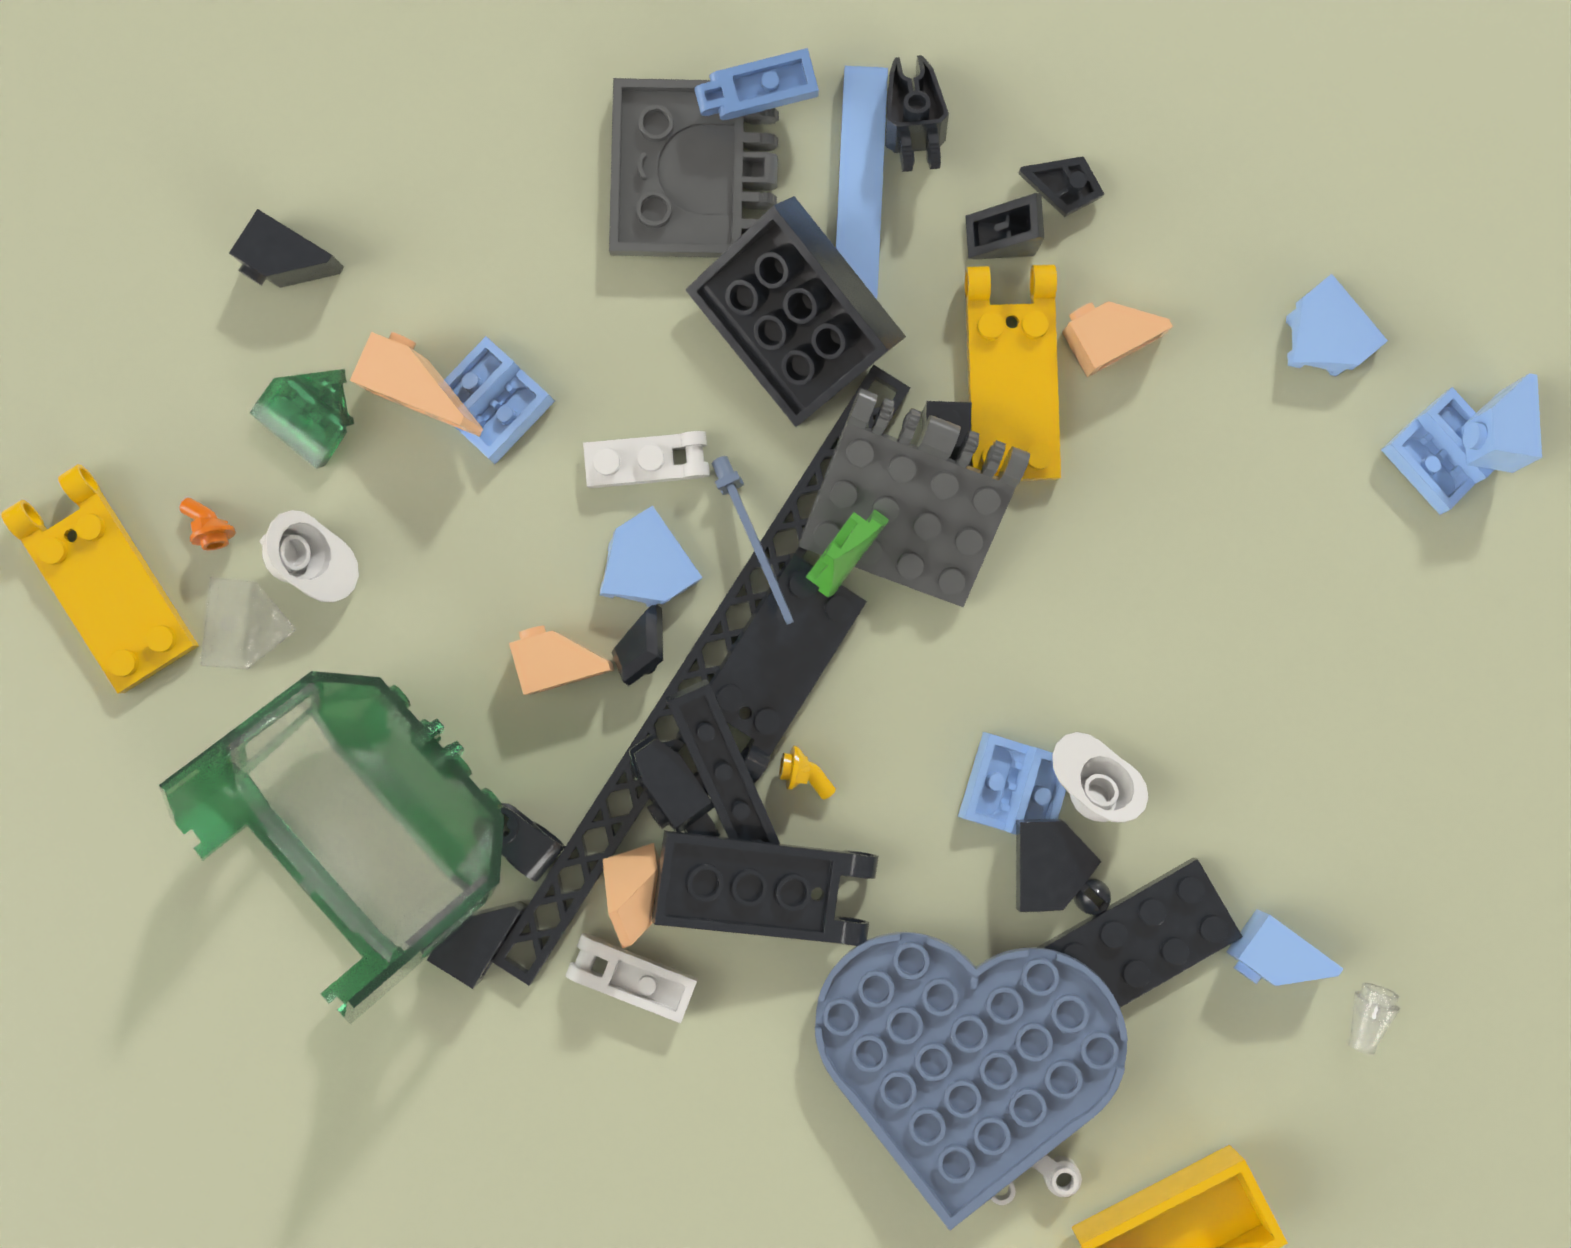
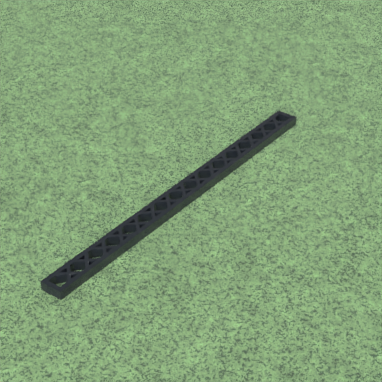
[492,364,911,986]

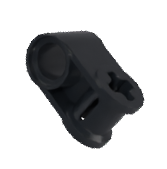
[477,803,565,882]

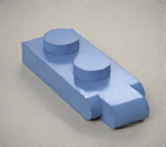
[694,48,819,120]

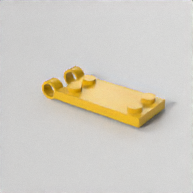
[965,264,1061,481]
[1,464,199,694]

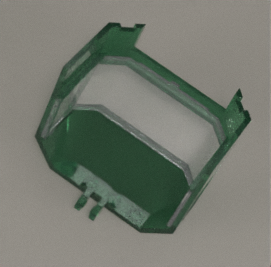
[159,671,504,1024]

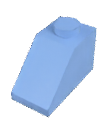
[1463,373,1542,473]
[1226,909,1343,986]

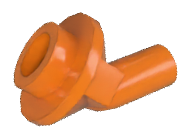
[179,498,236,551]

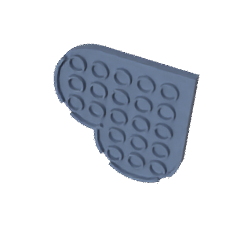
[815,932,1128,1230]

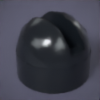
[1074,878,1111,915]

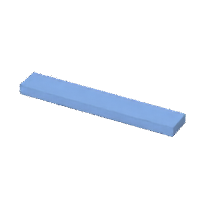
[836,66,888,299]

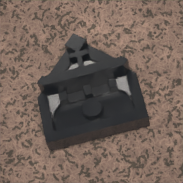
[1016,819,1102,912]

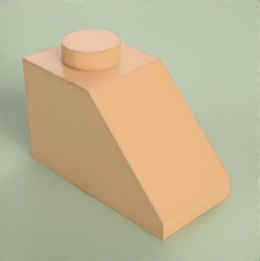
[1062,301,1173,377]
[509,625,615,695]
[602,843,660,948]

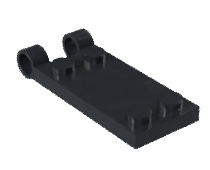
[676,553,867,784]
[651,830,879,946]

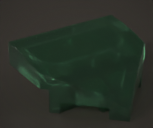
[250,369,354,469]

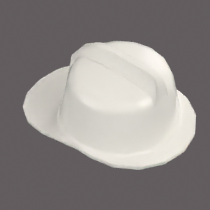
[260,510,359,602]
[1052,732,1148,823]

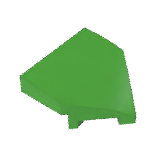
[806,509,889,597]

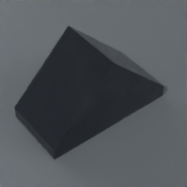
[965,193,1044,260]

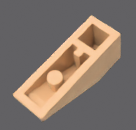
[350,332,483,437]

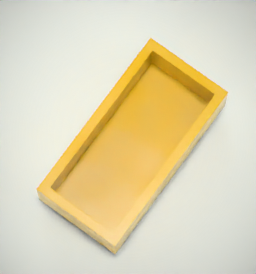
[1071,1145,1288,1248]

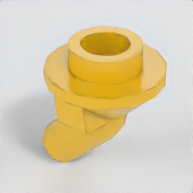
[779,745,836,800]

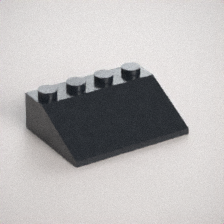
[685,196,906,427]

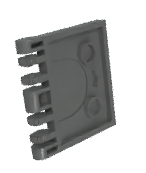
[609,78,779,258]
[798,388,1030,607]

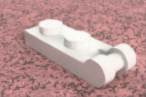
[583,431,710,489]
[565,933,698,1023]

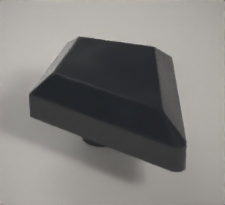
[1018,156,1104,217]
[611,604,663,686]

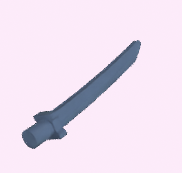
[711,456,794,625]

